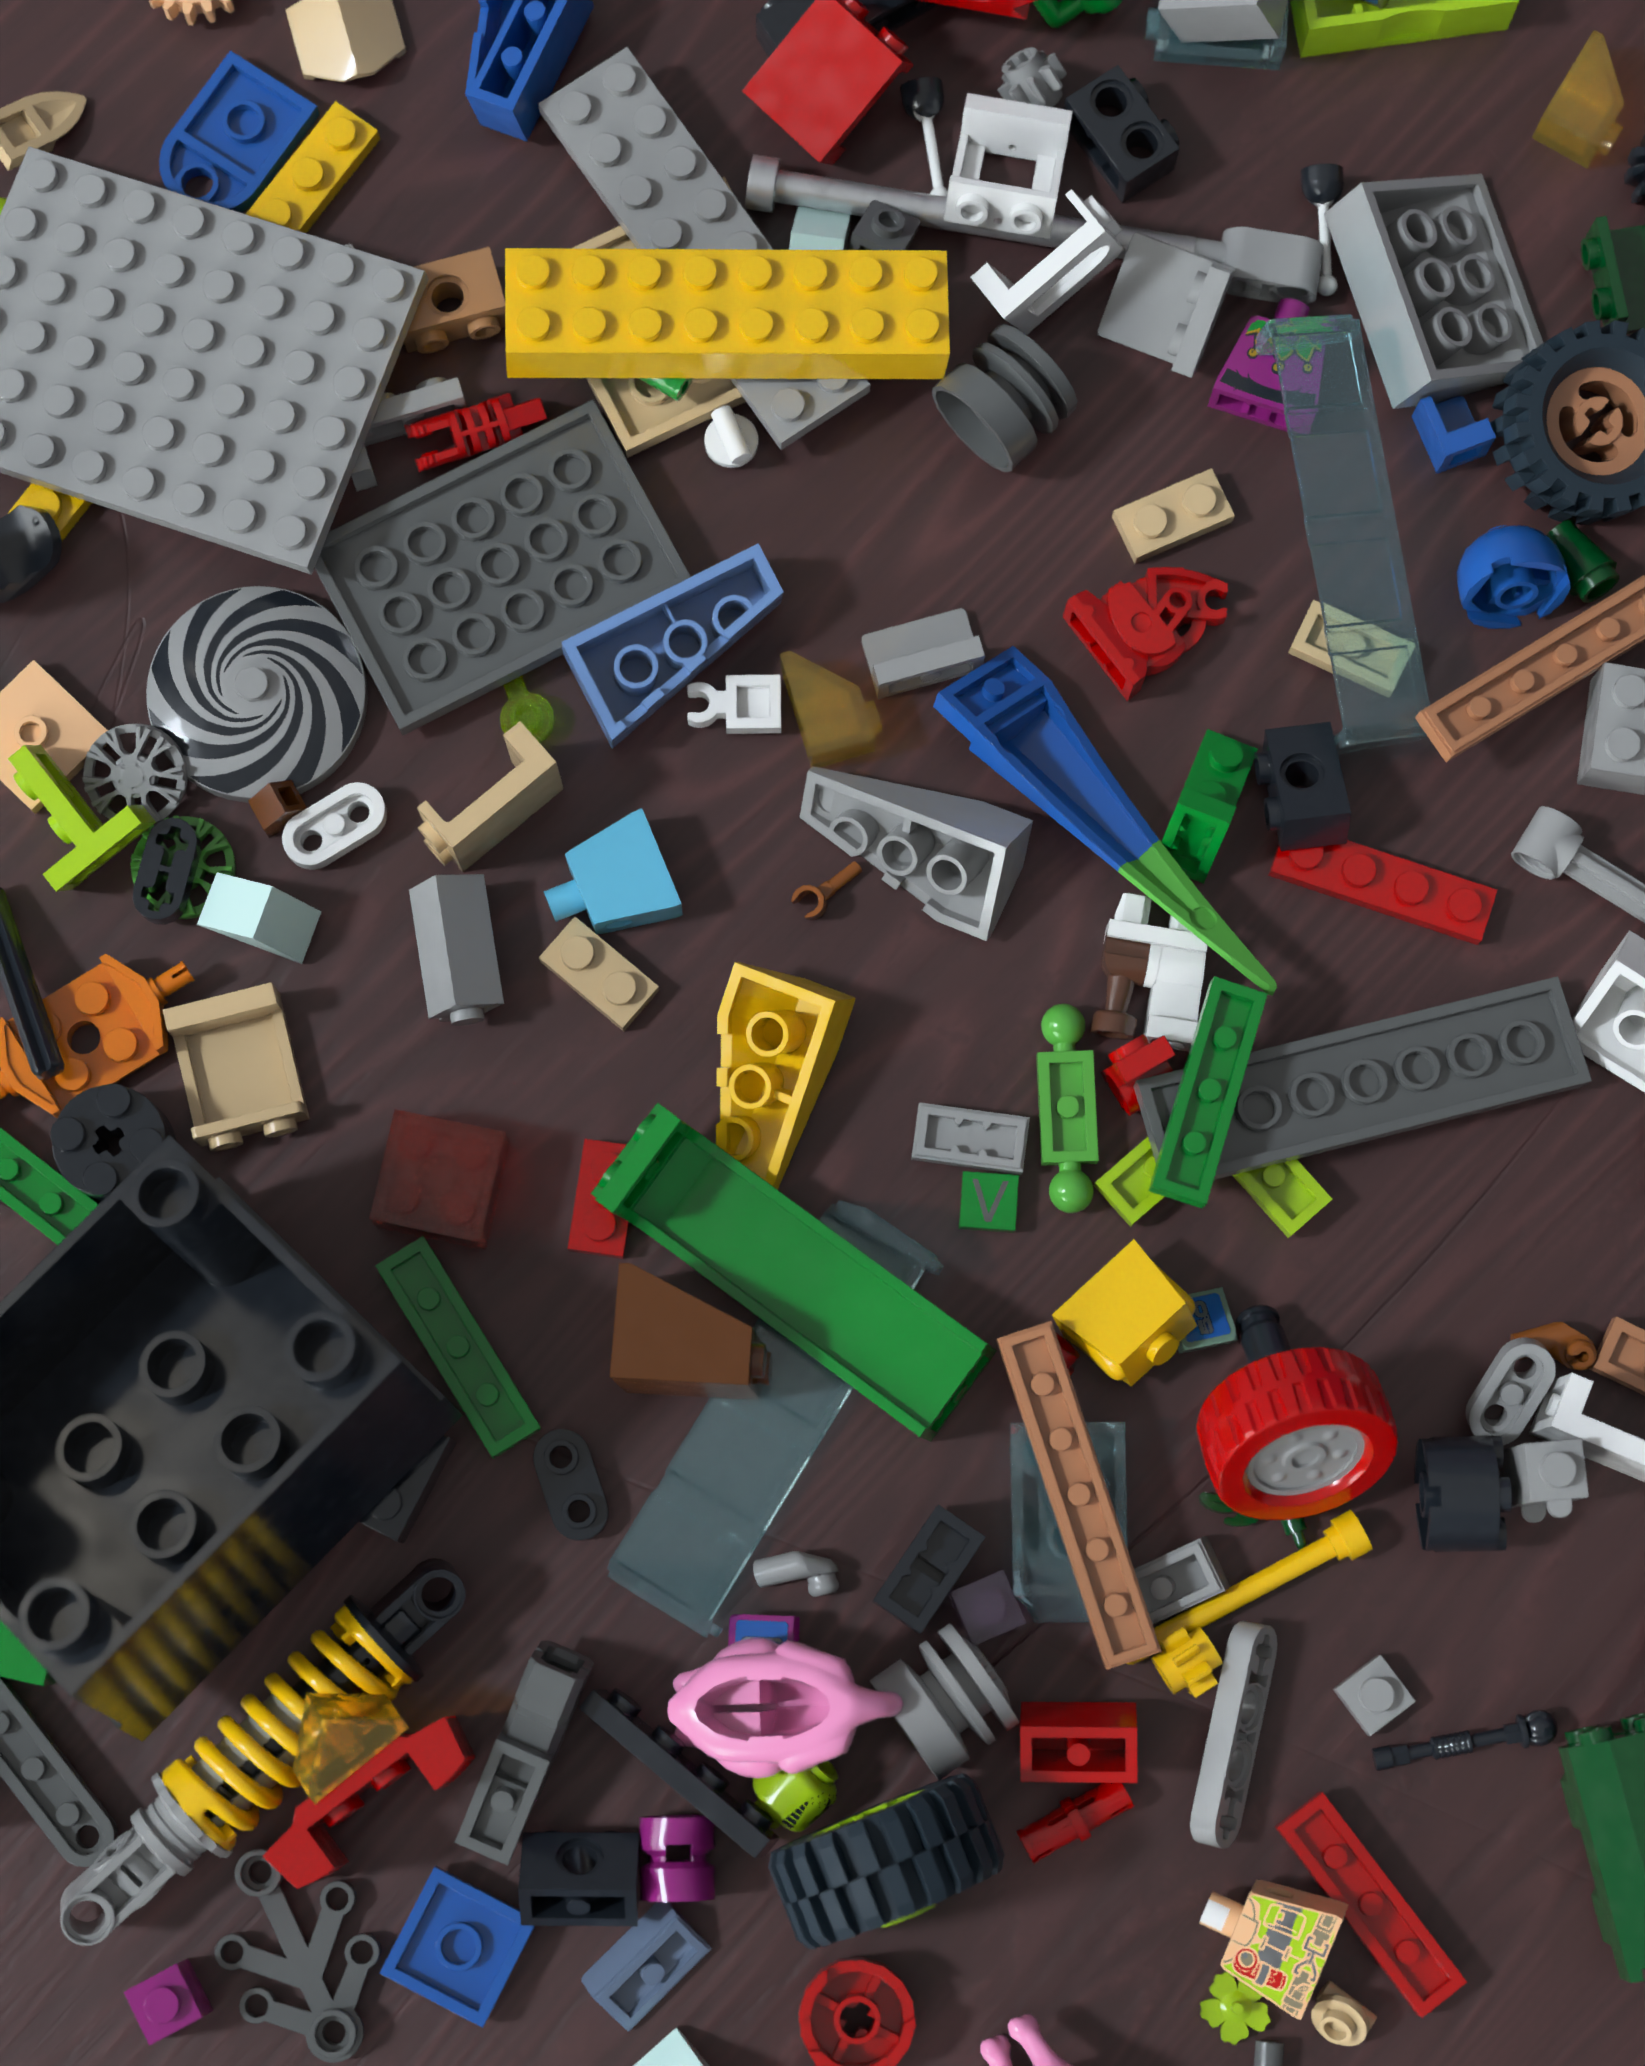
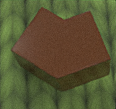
[248,780,307,838]

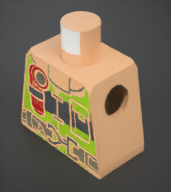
[1199,1880,1348,2020]

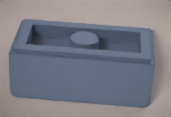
[581,1902,712,2032]

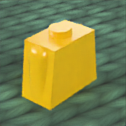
[1052,1239,1197,1387]

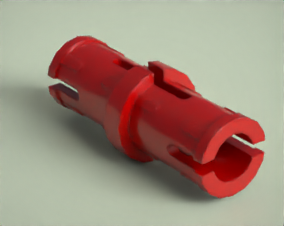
[1016,1783,1134,1864]

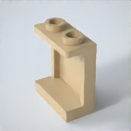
[417,721,564,872]
[162,982,310,1151]

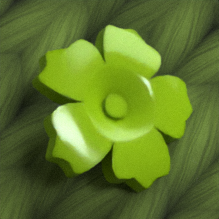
[1200,1971,1271,2045]

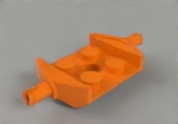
[0,954,195,1118]

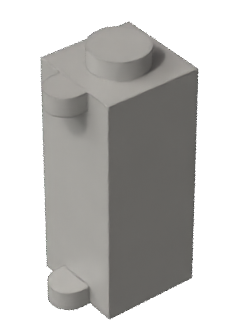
[409,874,504,1026]
[1499,1439,1589,1523]

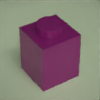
[124,1958,214,2046]

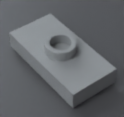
[911,1102,1030,1175]

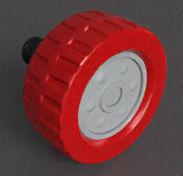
[1196,1304,1398,1520]

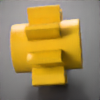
[1151,1623,1223,1698]

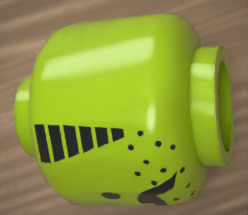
[752,1760,838,1832]

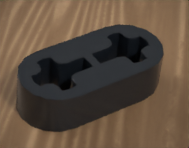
[133,818,202,925]

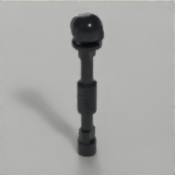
[1372,1710,1558,1771]

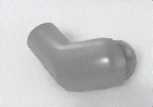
[753,1551,839,1597]

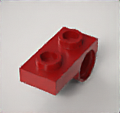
[1100,1033,1175,1116]

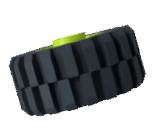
[769,1773,1005,1949]

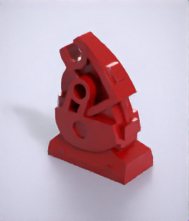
[1063,567,1228,702]

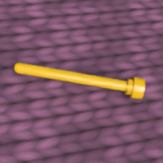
[1126,1510,1373,1665]

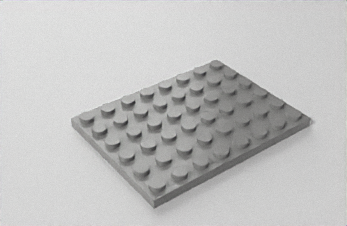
[0,147,429,575]

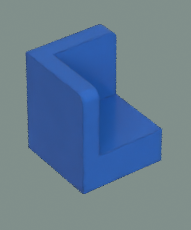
[1412,396,1496,473]

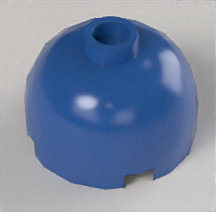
[1457,525,1571,629]

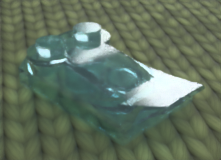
[1009,1422,1127,1623]

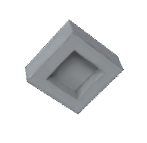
[1333,1655,1416,1736]

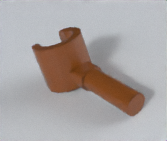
[792,861,862,920]

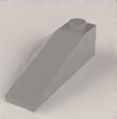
[800,766,1033,941]

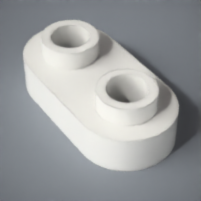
[282,782,387,870]

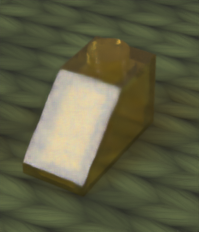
[1532,30,1625,168]
[780,651,882,768]

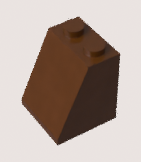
[610,1263,773,1400]

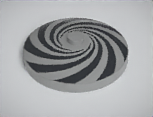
[146,586,368,803]

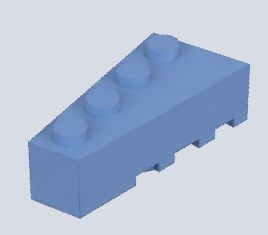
[561,543,784,749]

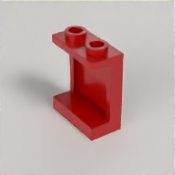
[742,0,914,165]

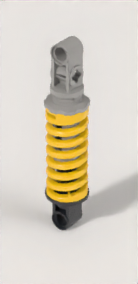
[60,1558,465,1946]

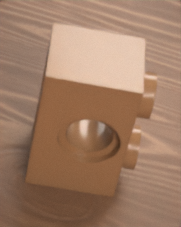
[404,246,505,354]

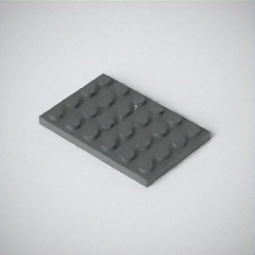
[314,400,691,735]

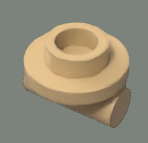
[1311,1980,1377,2046]

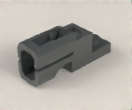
[454,1641,594,1866]

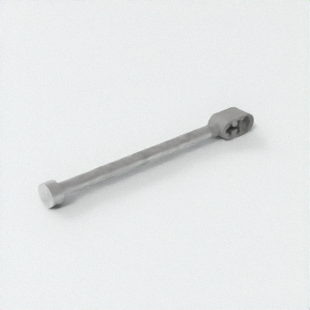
[745,154,1324,305]

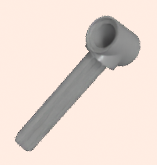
[1511,806,1645,923]

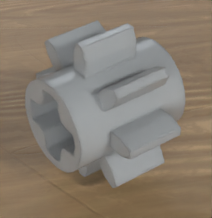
[998,47,1067,107]

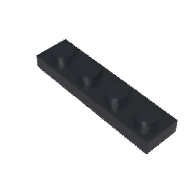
[579,1688,780,1859]

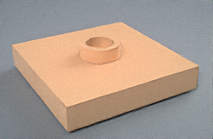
[0,660,108,815]

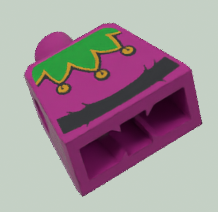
[1208,298,1324,437]

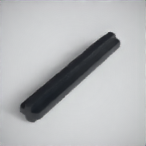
[0,887,65,1080]

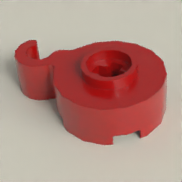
[799,1956,916,2066]

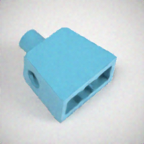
[543,808,683,934]

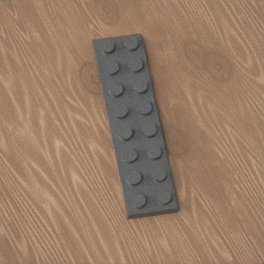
[1133,976,1592,1180]

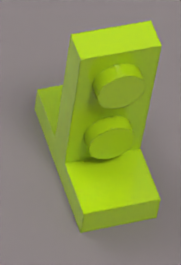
[8,745,156,892]

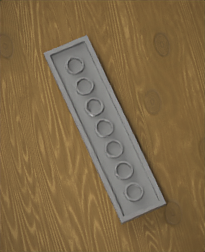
[538,47,871,450]

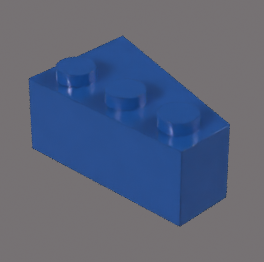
[465,0,594,141]

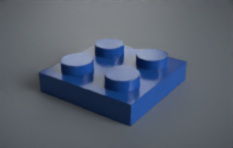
[380,1866,535,2028]

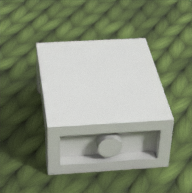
[1529,1373,1645,1482]

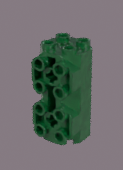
[1558,1712,1645,1983]

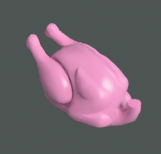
[667,1637,903,1778]

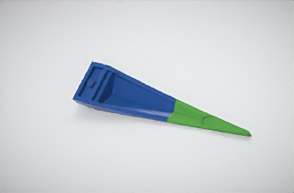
[933,646,1277,996]

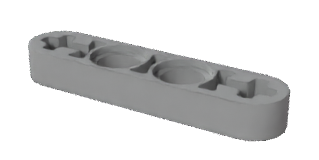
[1190,1621,1277,1849]

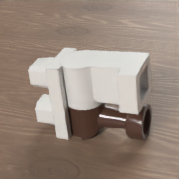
[1091,893,1208,1052]

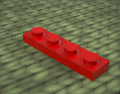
[1268,840,1498,945]
[1275,1791,1467,2018]

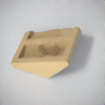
[286,0,406,82]

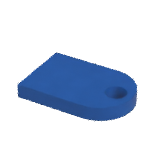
[159,50,320,213]

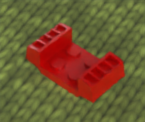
[263,1715,476,1889]

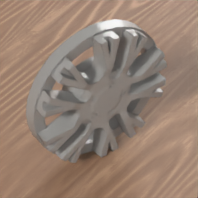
[82,723,188,823]

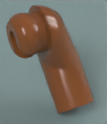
[1510,1322,1597,1371]

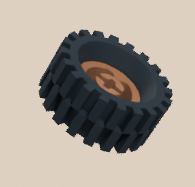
[1490,320,1645,525]

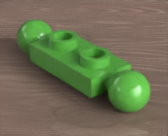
[1036,1004,1099,1213]

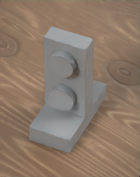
[351,377,466,492]

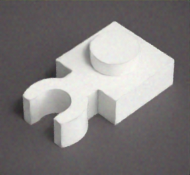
[687,674,781,734]

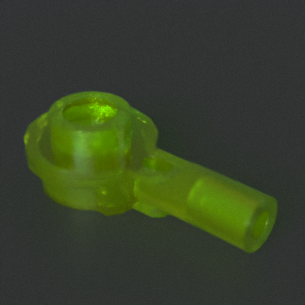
[500,676,555,743]

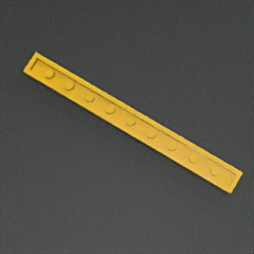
[7,101,380,541]

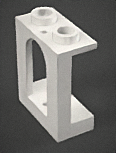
[944,93,1073,239]
[971,189,1125,335]

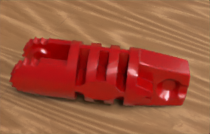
[404,393,547,472]

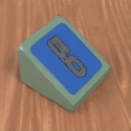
[1178,1287,1238,1354]

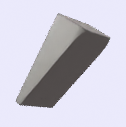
[1134,1535,1230,1624]

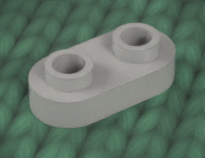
[1465,1337,1556,1445]

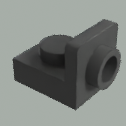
[848,200,920,250]

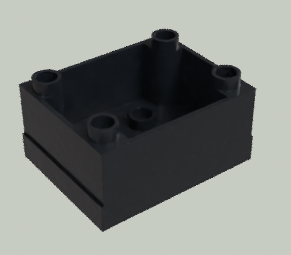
[0,1135,463,1742]

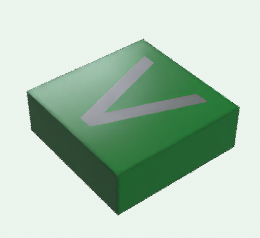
[959,1171,1019,1233]

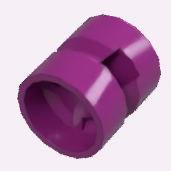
[640,1815,715,1902]

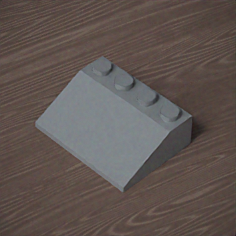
[1324,174,1543,409]

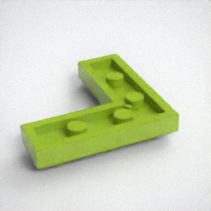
[1093,1137,1333,1238]

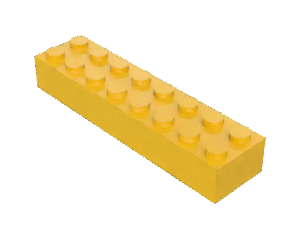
[505,248,950,379]

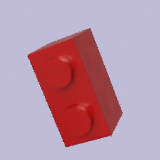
[1020,1702,1137,1783]

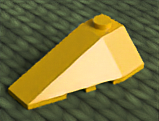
[716,962,856,1190]

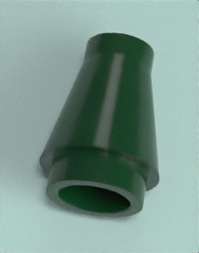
[1546,520,1620,603]

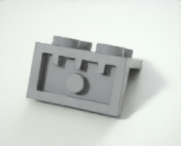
[1098,233,1236,378]

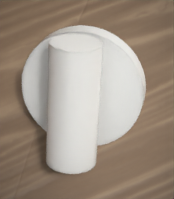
[704,406,758,468]

